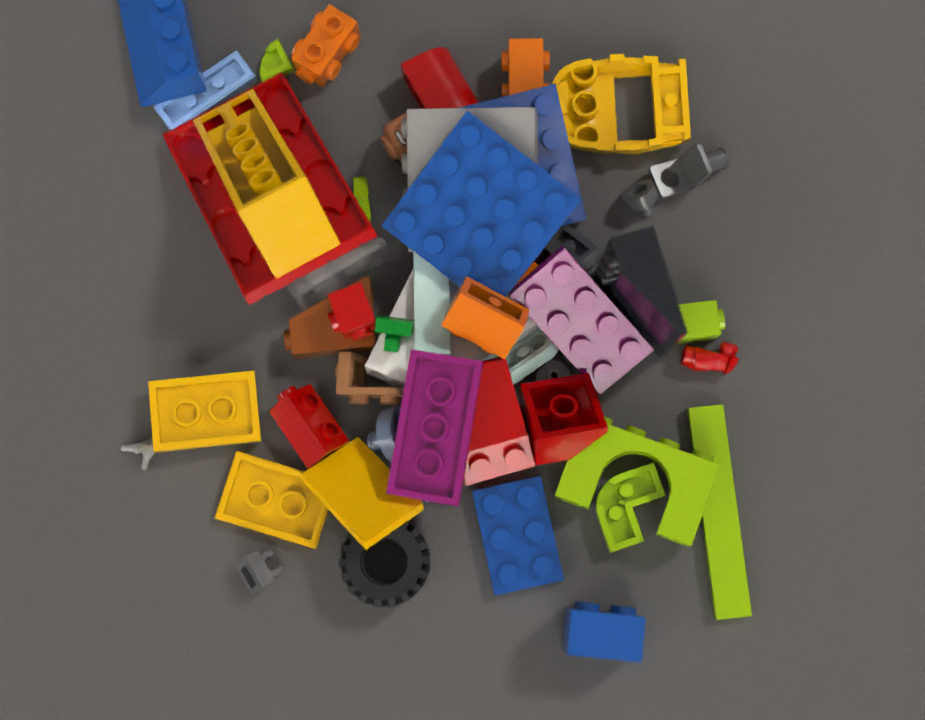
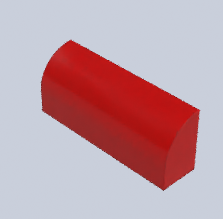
[400,47,479,109]

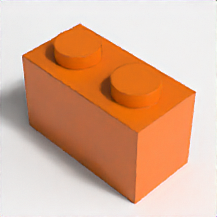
[441,276,530,359]

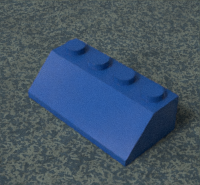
[118,0,207,107]

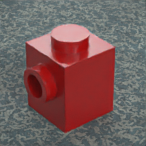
[327,282,376,341]

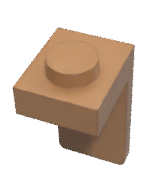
[335,352,404,405]

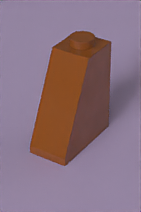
[284,277,377,359]

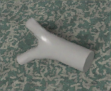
[121,437,155,470]

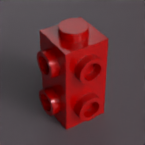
[269,384,349,469]

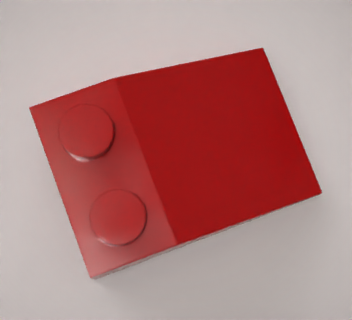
[464,357,535,486]

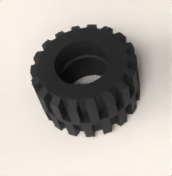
[339,522,430,607]

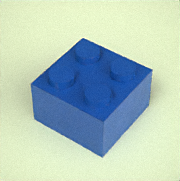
[562,601,646,663]

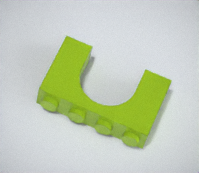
[555,416,720,548]

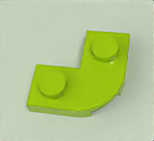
[596,462,666,553]

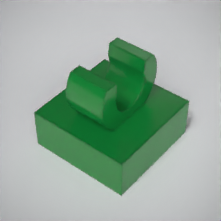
[375,315,414,353]

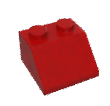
[519,373,608,465]

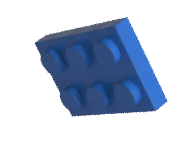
[472,476,564,595]

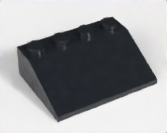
[593,225,688,357]

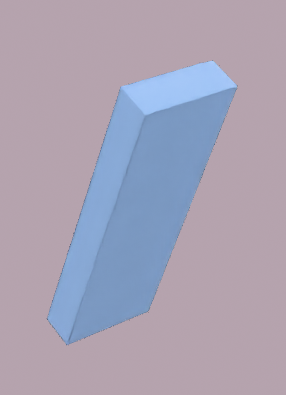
[154,50,257,130]

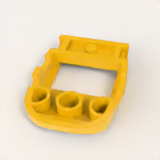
[552,54,691,154]

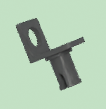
[648,142,731,199]

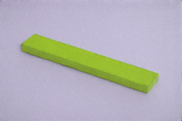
[687,404,752,620]

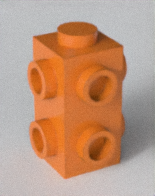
[291,4,361,87]
[502,38,550,97]

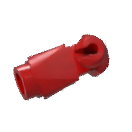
[680,342,739,376]

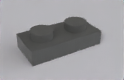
[542,225,603,272]

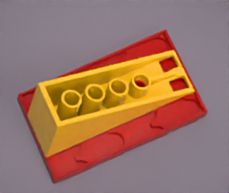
[162,72,377,305]

